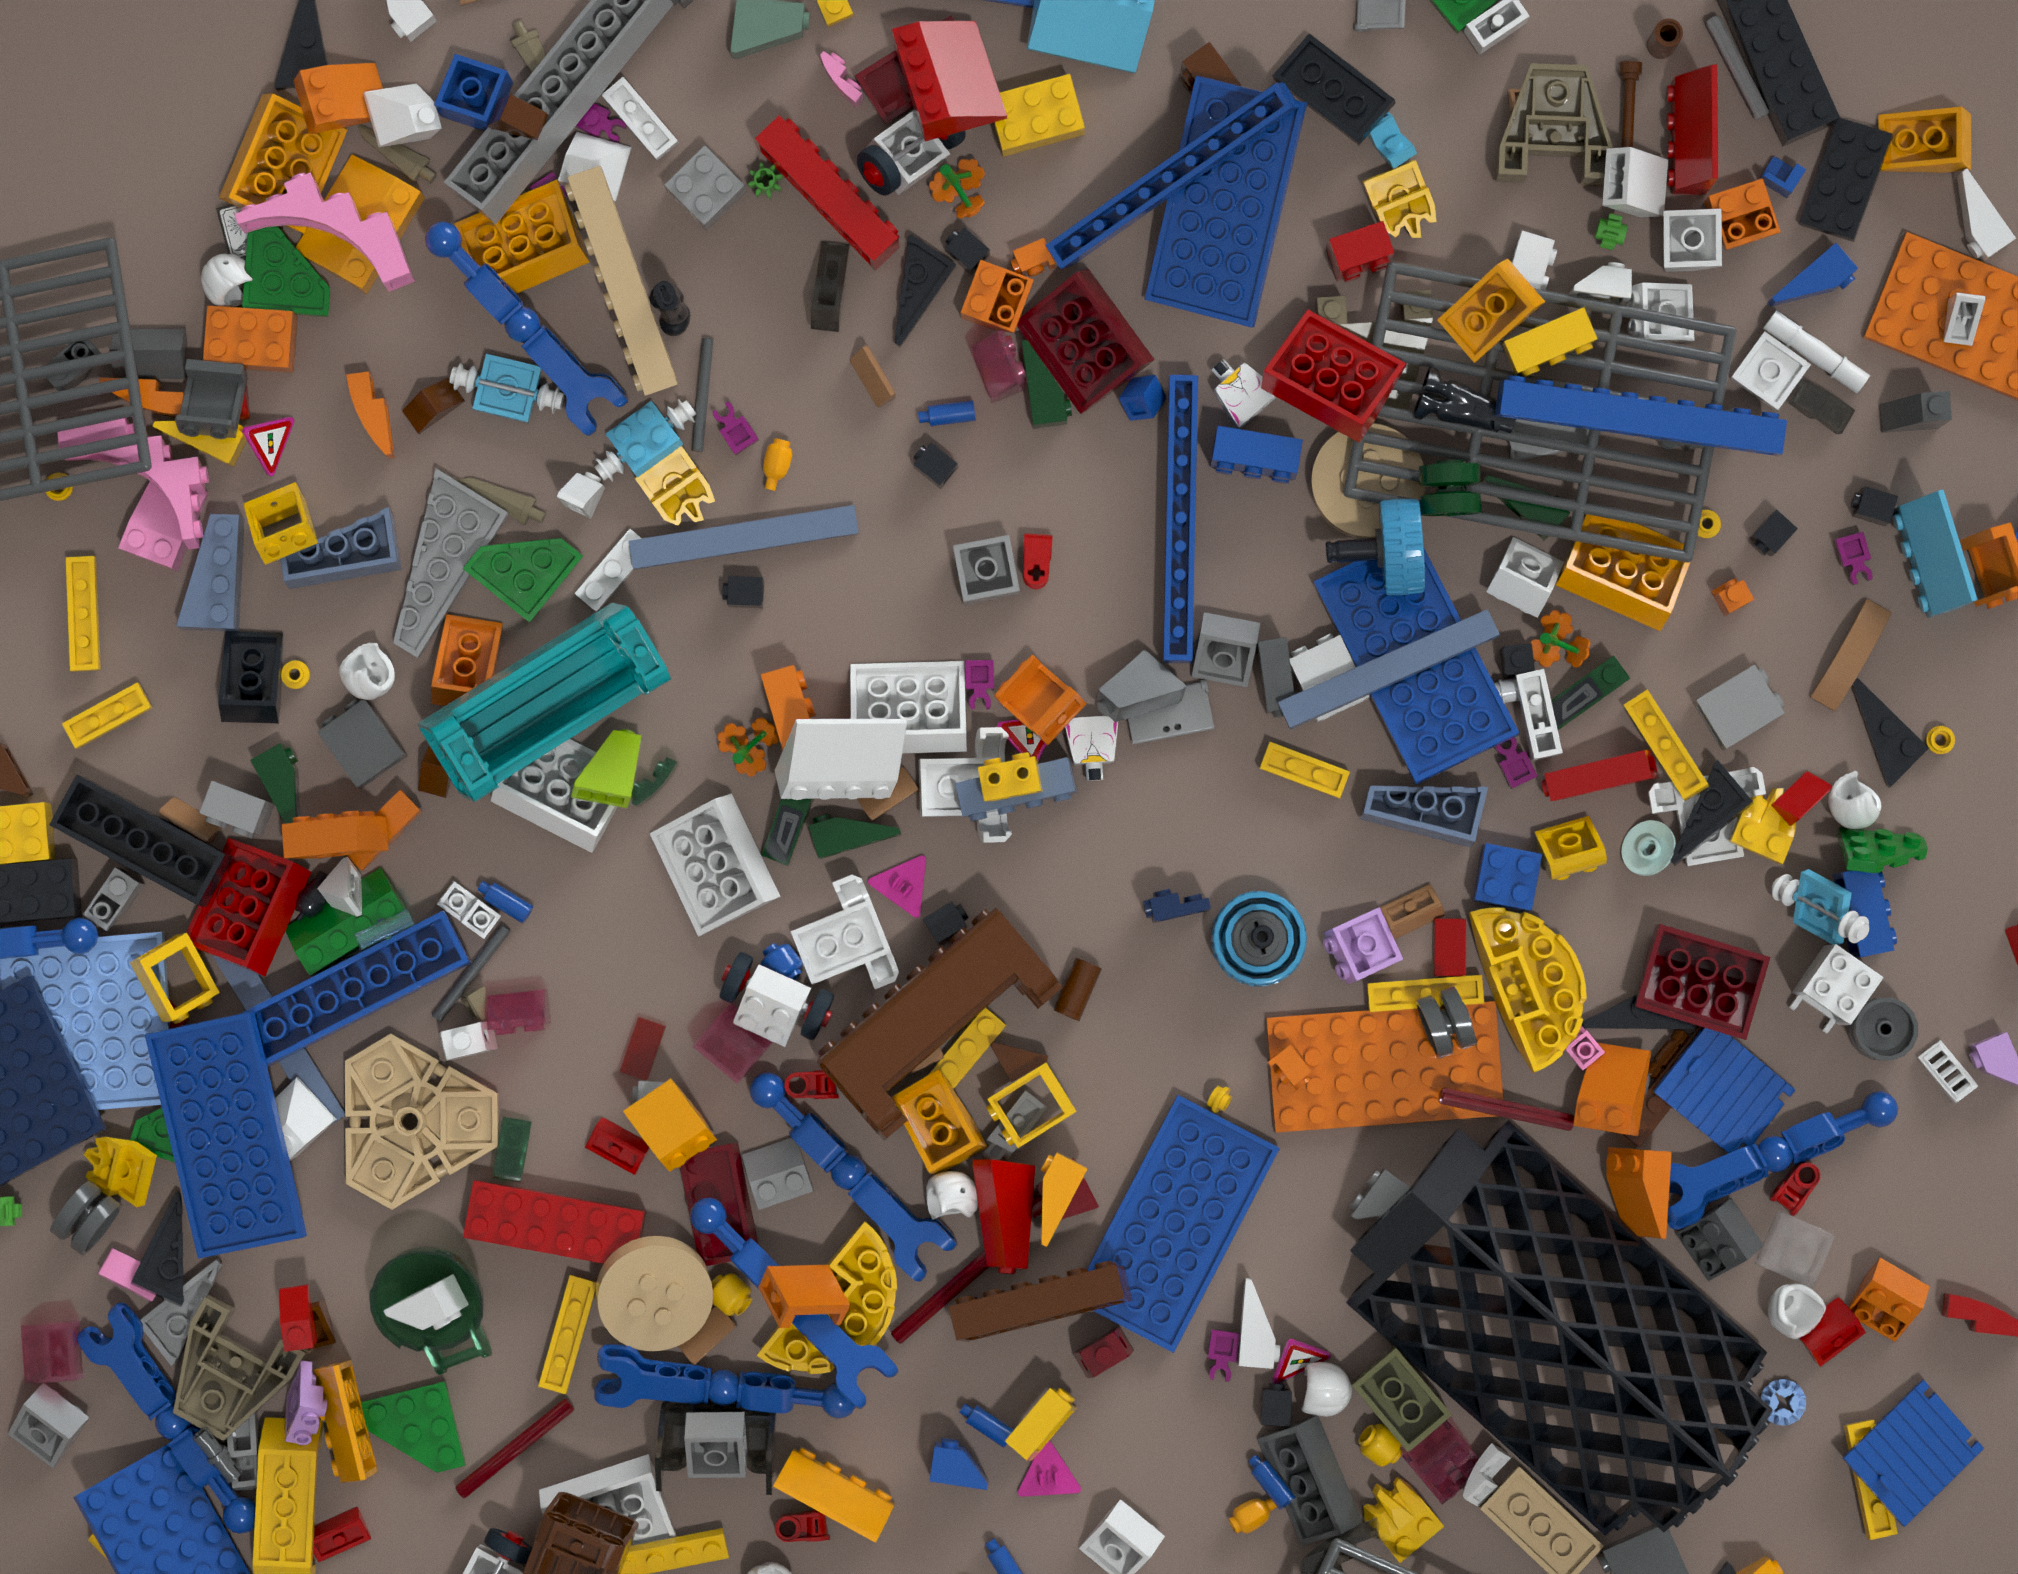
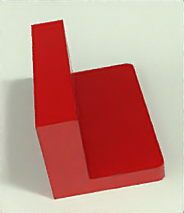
[1798,1298,1866,1367]

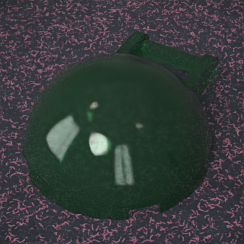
[369,1247,492,1375]

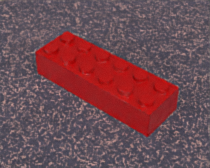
[755,115,900,271]
[463,1180,646,1264]

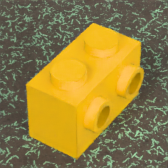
[978,752,1043,802]

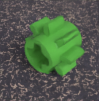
[748,163,783,200]
[1595,213,1628,250]
[0,1196,22,1226]

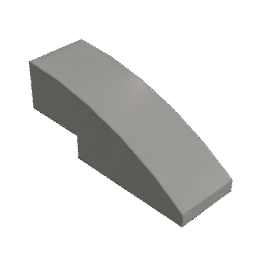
[227,1412,261,1491]

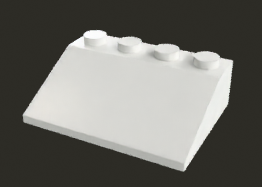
[850,661,967,753]
[775,719,907,800]
[491,739,618,853]
[650,793,781,937]
[539,1454,677,1546]

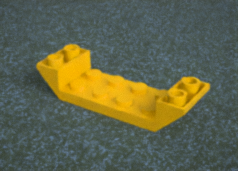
[253,1417,323,1574]

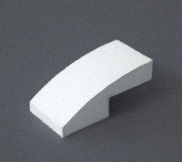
[1463,1443,1511,1507]

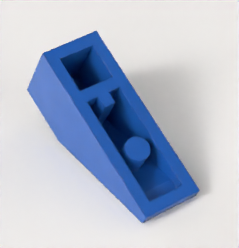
[1767,243,1858,307]

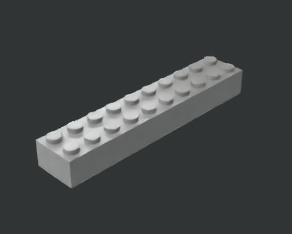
[444,0,674,224]

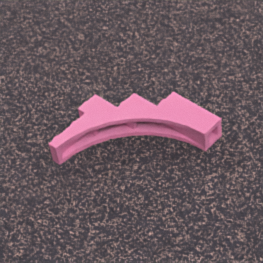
[234,172,415,292]
[57,418,209,550]

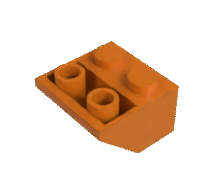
[1704,178,1781,250]
[961,260,1034,333]
[1848,1258,1930,1342]

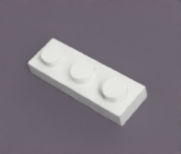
[602,77,679,161]
[575,529,642,612]

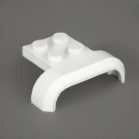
[918,727,1012,843]
[1648,767,1766,867]
[791,875,899,989]

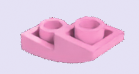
[820,51,863,108]
[1564,1025,1605,1071]
[97,1248,156,1302]

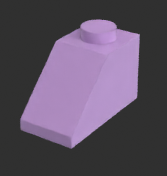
[1969,1032,2018,1087]

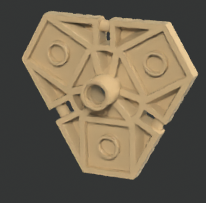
[345,1034,499,1210]

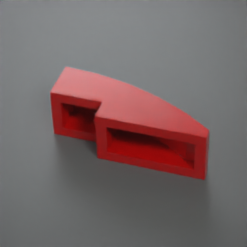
[1942,1293,2018,1337]

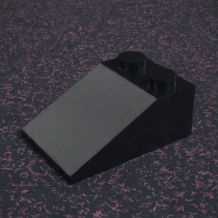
[218,631,283,724]

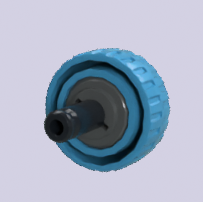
[1325,498,1425,595]
[1211,891,1307,987]

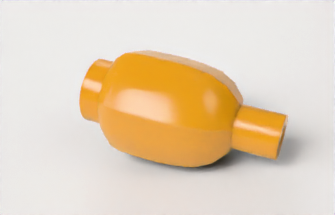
[763,438,792,491]
[1228,1498,1277,1534]

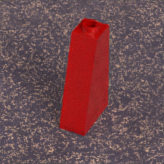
[1542,750,1659,801]
[973,1159,1035,1274]

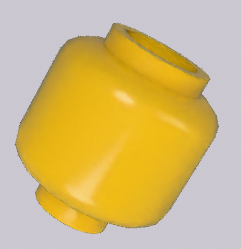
[711,1273,752,1316]
[1358,1423,1402,1467]

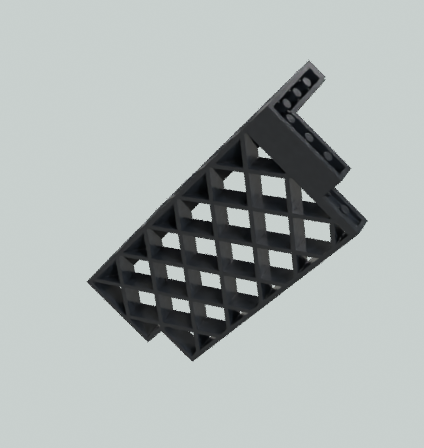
[1346,1120,1773,1535]

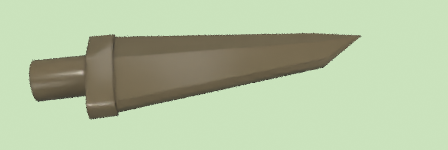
[511,20,546,73]
[357,124,437,183]
[455,477,546,525]

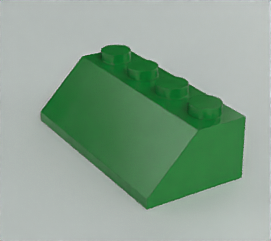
[285,867,412,976]

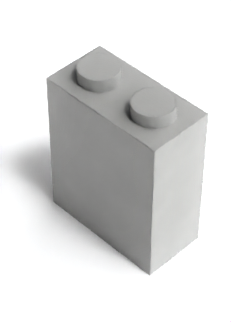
[1692,664,1785,751]

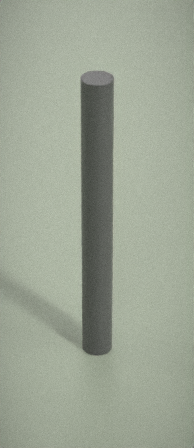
[692,338,714,452]
[432,925,511,1022]

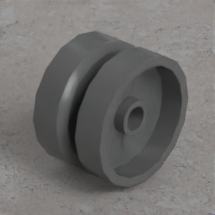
[1416,986,1477,1059]
[1848,998,1918,1060]
[50,1181,122,1255]

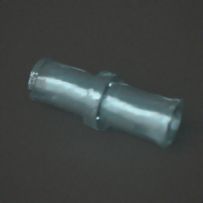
[354,909,414,950]

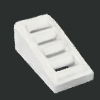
[1917,1040,1978,1103]

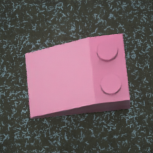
[118,482,209,572]

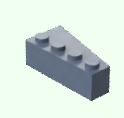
[280,507,402,589]
[176,514,245,631]
[955,757,1078,822]
[1360,786,1488,848]

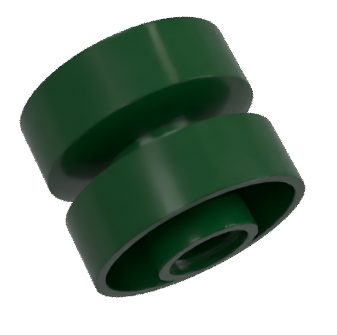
[1419,460,1481,516]

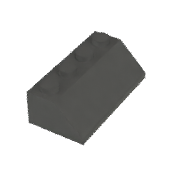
[1257,1415,1363,1546]

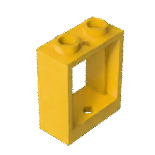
[243,482,318,565]
[129,933,220,1024]
[986,1063,1077,1148]
[1005,1388,1077,1461]

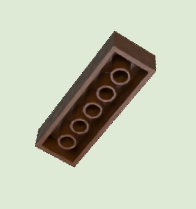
[948,1261,1132,1342]

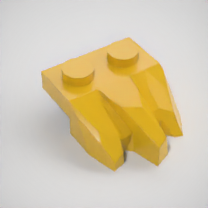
[1362,160,1437,238]
[634,446,715,526]
[1728,788,1796,865]
[83,1137,157,1208]
[1363,1476,1444,1563]

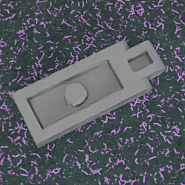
[982,1090,1048,1160]

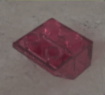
[971,330,1027,403]
[487,989,551,1035]
[693,1003,773,1084]
[21,1320,83,1383]
[1402,1420,1479,1505]

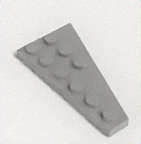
[393,468,509,659]

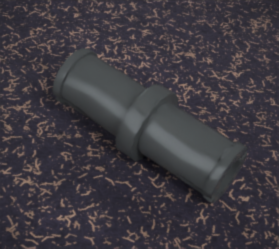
[192,1427,242,1483]

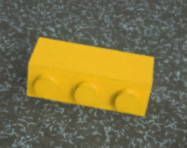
[1502,307,1597,377]

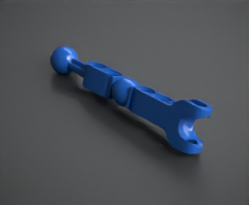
[425,221,629,436]
[0,918,99,959]
[749,1072,958,1282]
[1667,1091,1898,1230]
[690,1197,898,1409]
[77,1303,256,1534]
[594,1344,855,1419]

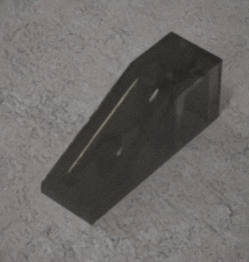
[811,241,850,332]

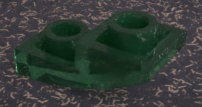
[631,757,679,807]
[492,1117,532,1182]

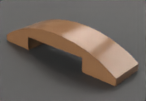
[1810,599,1891,712]

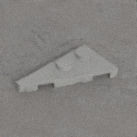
[141,1259,223,1366]

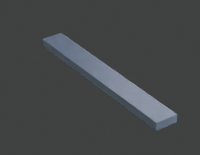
[629,505,859,570]
[1278,609,1500,730]
[212,955,345,1125]

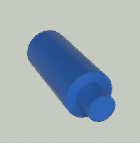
[918,400,976,426]
[477,881,534,924]
[959,1403,1014,1448]
[1248,1455,1296,1510]
[985,1538,1023,1574]

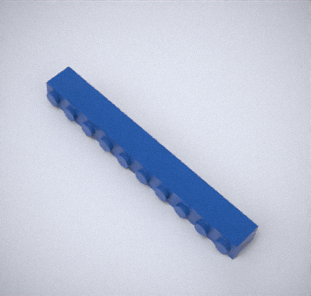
[1045,82,1300,269]
[1163,375,1198,664]
[1495,376,1787,456]

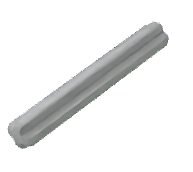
[1706,15,1769,120]

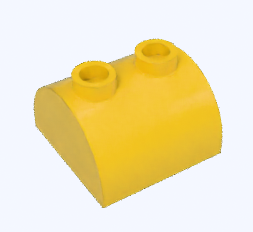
[1534,816,1607,880]

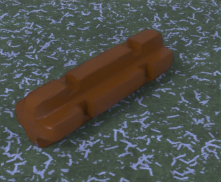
[1648,1029,1689,1079]

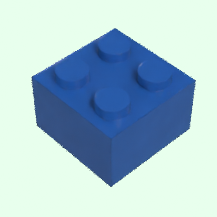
[434,54,513,131]
[1472,843,1542,912]

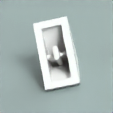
[1944,292,1985,346]
[317,857,362,917]

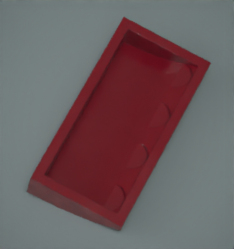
[854,15,954,124]
[680,1142,759,1266]

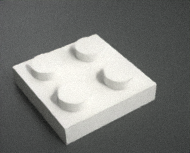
[1730,331,1811,412]

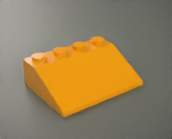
[219,93,347,234]
[295,154,425,294]
[454,179,590,294]
[1556,514,1695,631]
[314,1360,378,1483]
[773,1447,895,1543]

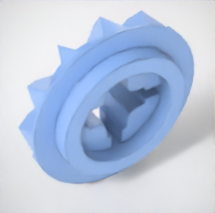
[1760,1379,1806,1425]

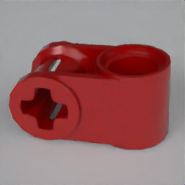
[1023,533,1053,590]
[784,1070,839,1099]
[1769,1161,1820,1217]
[775,1510,830,1542]

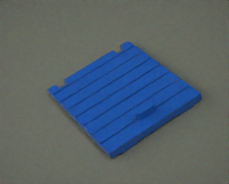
[1653,1027,1795,1153]
[1842,1379,1984,1527]

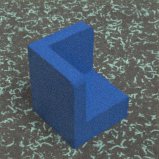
[1759,157,1806,198]
[1119,375,1166,421]

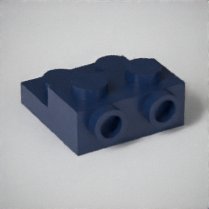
[1143,889,1211,923]

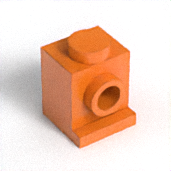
[1010,238,1055,277]
[1711,578,1754,616]
[1267,1044,1312,1090]

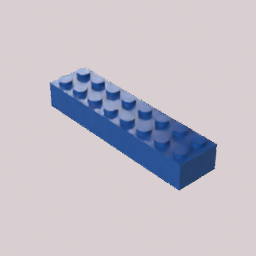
[243,911,472,1068]

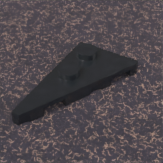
[275,0,328,91]
[895,234,956,348]
[1852,678,1929,787]
[1671,760,1753,866]
[1582,995,1697,1029]
[131,1192,184,1307]

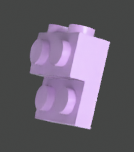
[1323,907,1403,985]
[285,1361,327,1445]

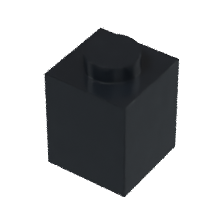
[945,227,990,275]
[913,442,958,489]
[1850,486,1898,526]
[1750,510,1798,557]
[722,576,764,609]
[1500,643,1535,678]
[923,901,969,944]
[1260,1383,1292,1426]

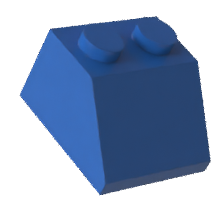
[929,1438,988,1490]

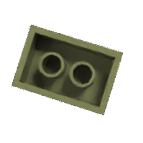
[1350,1346,1452,1452]

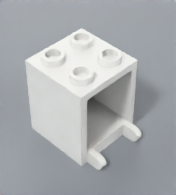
[1789,944,1884,1034]

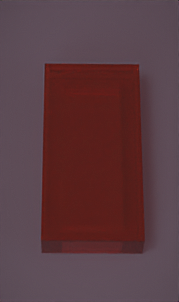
[620,1017,666,1081]

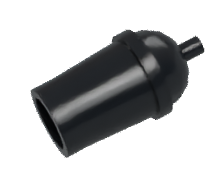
[296,871,328,922]

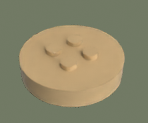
[1310,423,1425,538]
[596,1236,713,1351]

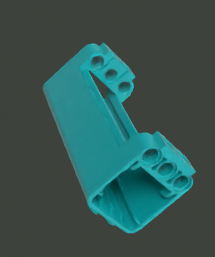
[417,603,671,803]

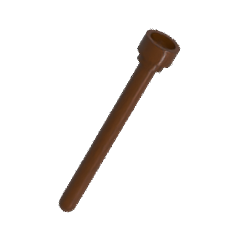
[1619,61,1642,148]

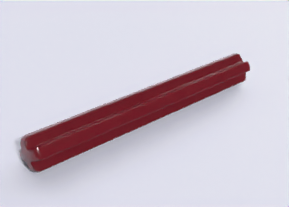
[1438,1087,1575,1131]
[891,1250,988,1344]
[455,1399,574,1498]

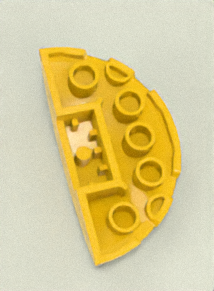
[1469,908,1587,1073]
[756,1221,897,1374]

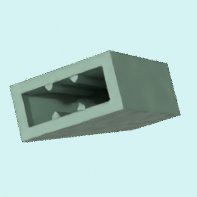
[730,0,810,59]

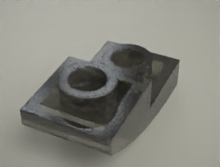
[1789,379,1855,434]

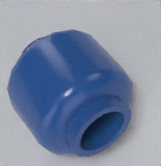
[760,943,803,981]

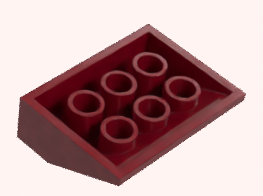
[1017,268,1155,414]
[1635,924,1771,1040]

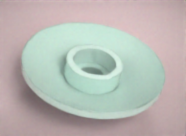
[1622,820,1676,876]

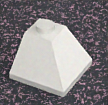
[363,84,442,147]
[558,132,631,202]
[1568,262,1632,305]
[275,1077,336,1161]

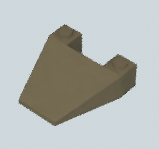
[1495,63,1613,186]
[1315,290,1433,410]
[173,1295,311,1441]

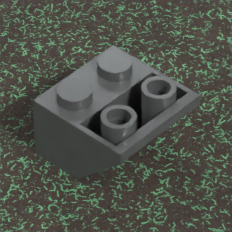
[1675,1198,1764,1281]

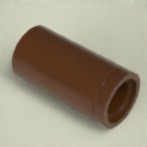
[1647,19,1683,59]
[1053,958,1102,1021]

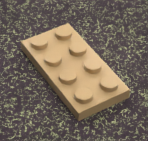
[1479,1466,1604,1574]

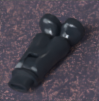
[649,281,691,336]
[1413,366,1516,434]

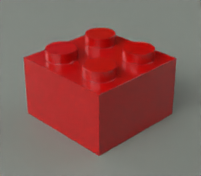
[1326,221,1394,282]

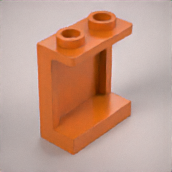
[1959,522,2018,609]
[994,655,1087,746]
[758,1265,850,1328]

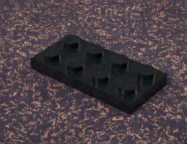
[1272,34,1396,146]
[1799,118,1893,242]

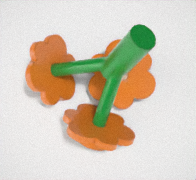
[929,159,985,219]
[1531,610,1591,668]
[717,717,780,777]

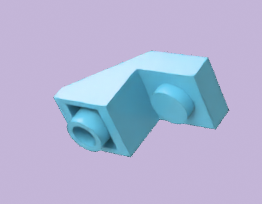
[1368,112,1417,169]

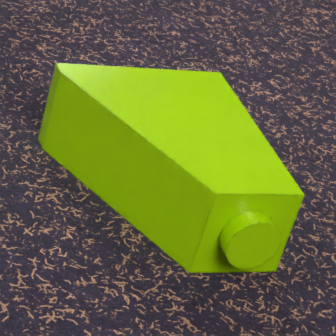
[571,729,642,808]

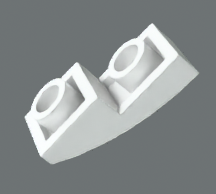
[436,880,501,939]

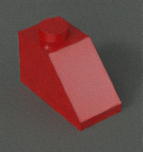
[279,1284,317,1352]

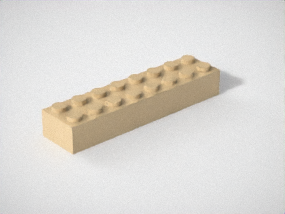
[564,166,678,396]

